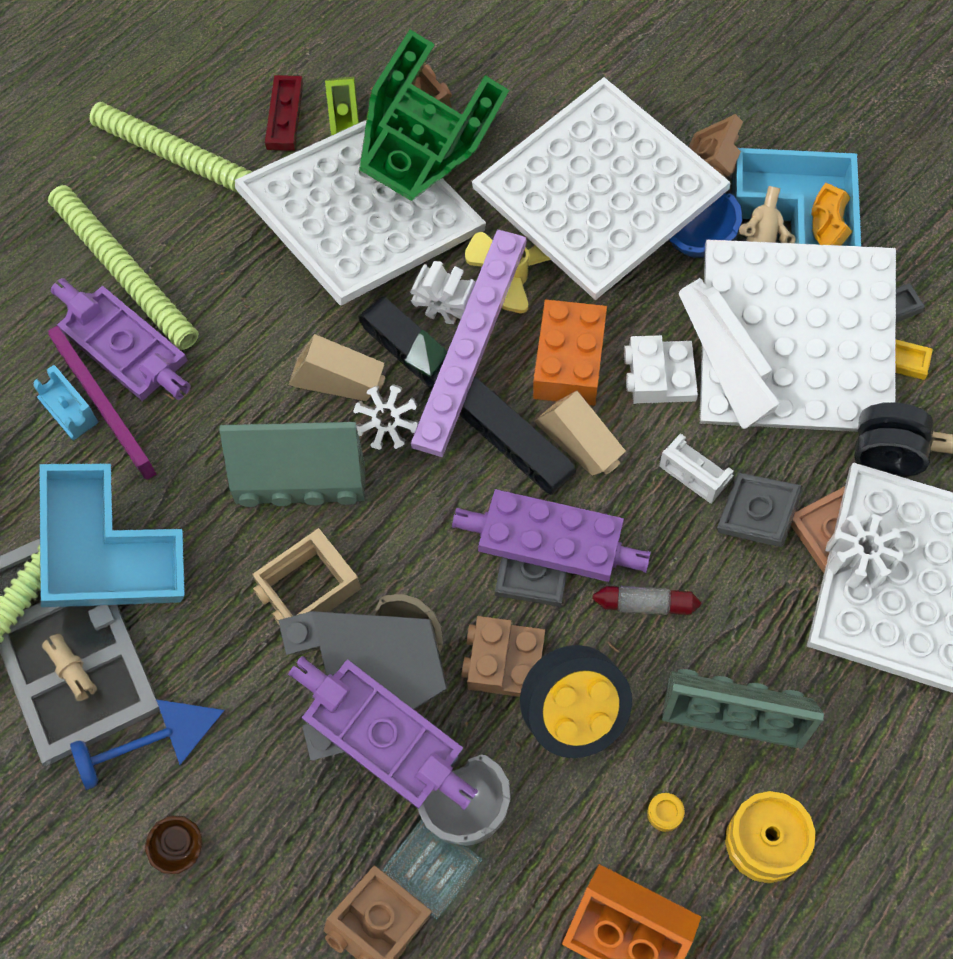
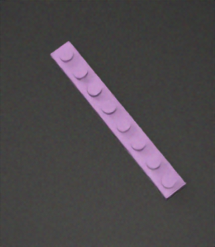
[411,229,527,457]

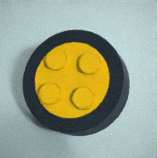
[520,645,632,758]

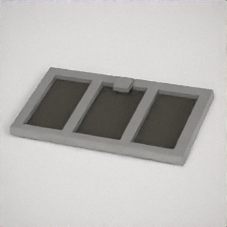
[0,538,160,766]

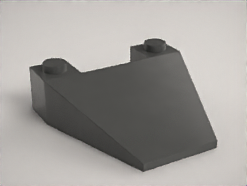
[278,611,448,761]

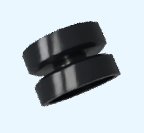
[854,402,934,477]

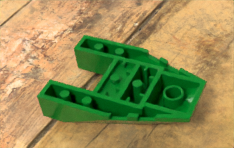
[359,29,510,201]

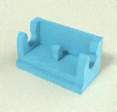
[34,365,99,441]

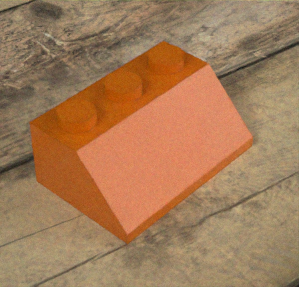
[562,864,701,959]

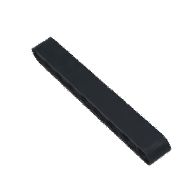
[358,297,576,495]

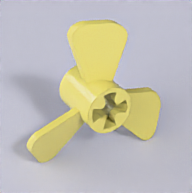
[465,232,551,313]

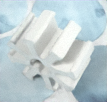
[410,261,476,324]
[354,384,419,450]
[825,514,904,588]

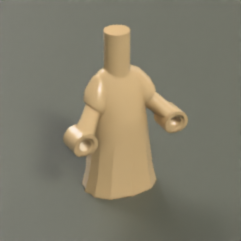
[739,186,796,243]

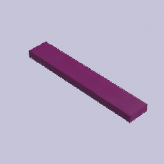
[48,325,157,480]

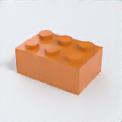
[533,299,607,406]

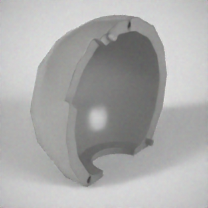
[418,755,510,846]

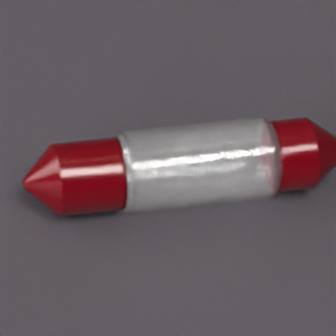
[592,585,701,615]

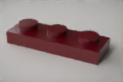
[265,75,304,151]

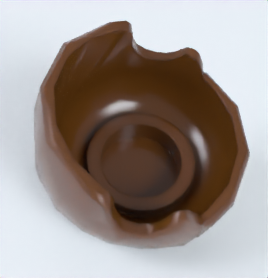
[145,815,202,874]

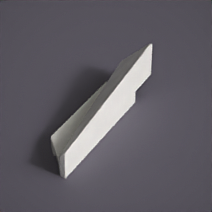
[679,278,780,429]

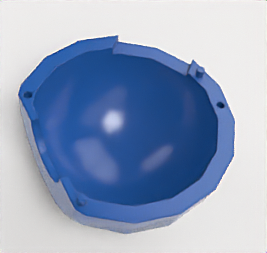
[669,194,742,258]

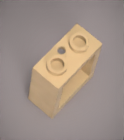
[252,528,361,626]

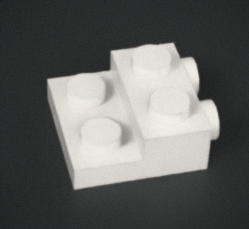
[624,335,698,404]

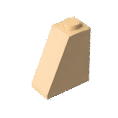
[288,334,385,401]
[534,391,626,475]

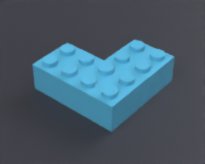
[732,148,861,246]
[40,464,185,607]

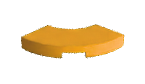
[811,182,852,246]

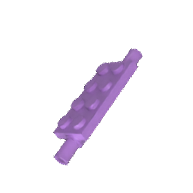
[51,278,191,401]
[452,489,651,582]
[288,656,478,810]

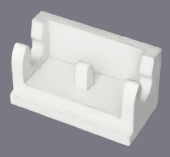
[659,434,734,504]

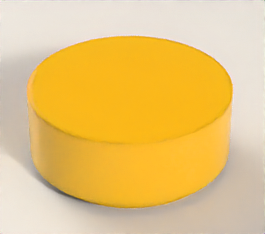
[647,793,685,832]

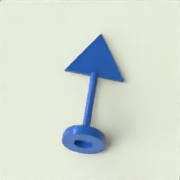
[70,699,225,791]

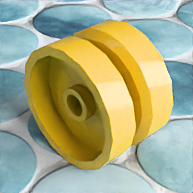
[725,791,816,883]

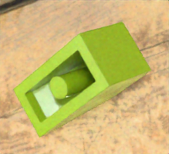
[325,77,359,136]

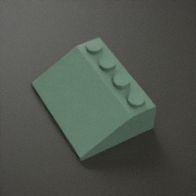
[219,422,366,507]
[662,669,824,749]

